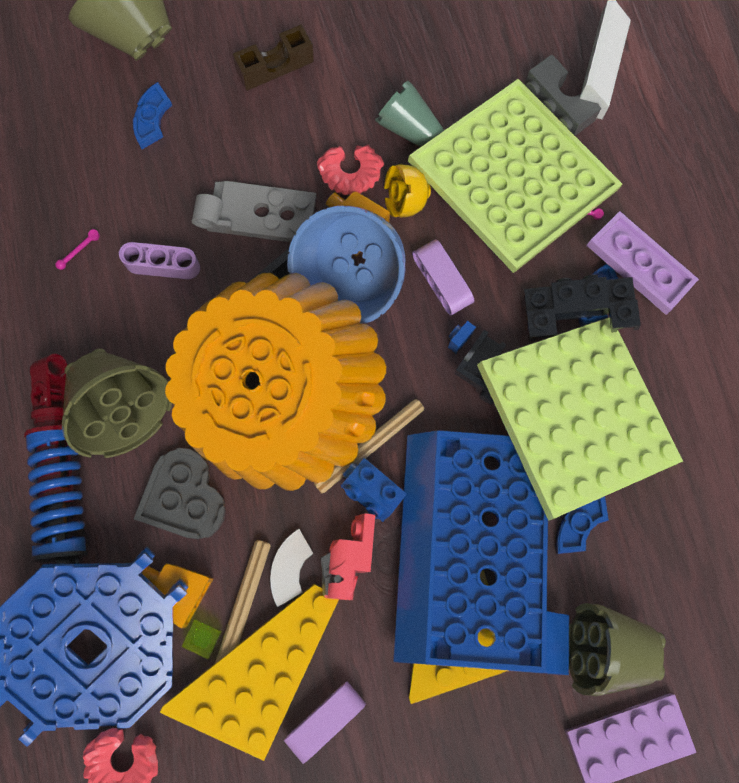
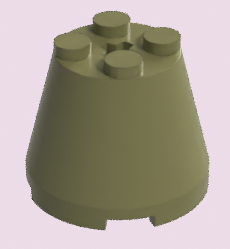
[569,603,666,696]

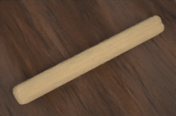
[314,399,424,493]
[215,540,271,663]

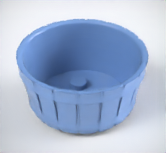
[287,206,405,324]

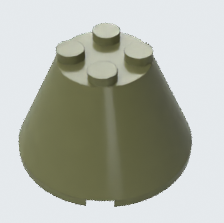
[69,0,172,61]
[62,349,172,458]

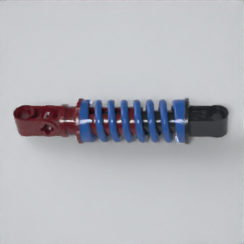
[24,354,88,566]

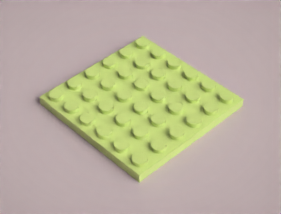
[408,79,622,273]
[477,318,683,521]

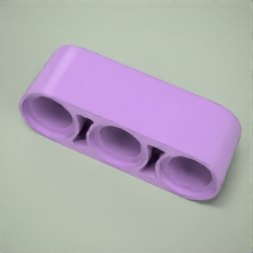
[412,239,474,315]
[119,242,200,279]
[283,681,366,764]

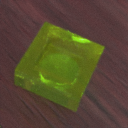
[182,619,222,659]

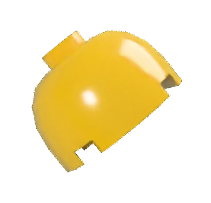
[384,164,431,218]

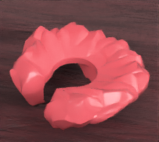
[317,144,384,195]
[83,728,158,783]

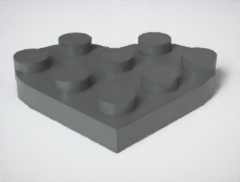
[134,448,226,539]

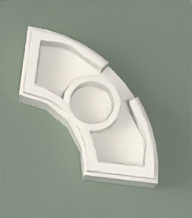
[270,529,313,607]

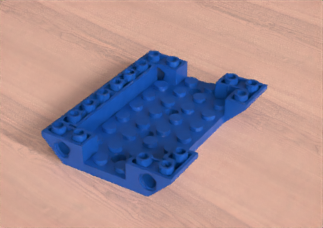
[393,431,569,675]

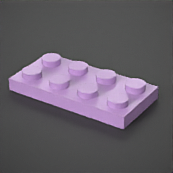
[586,211,699,315]
[565,693,696,783]

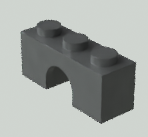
[524,55,602,136]

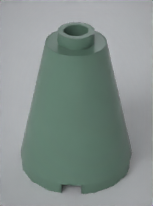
[375,80,445,147]

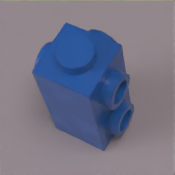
[341,458,407,522]

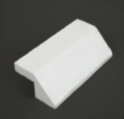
[580,0,631,119]

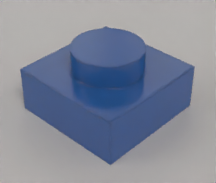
[448,321,476,354]

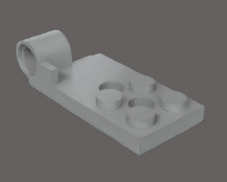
[192,181,317,242]

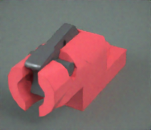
[321,513,375,600]

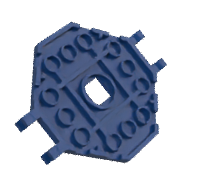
[0,547,189,747]

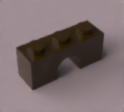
[233,24,314,91]

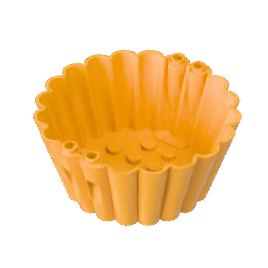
[165,273,386,491]

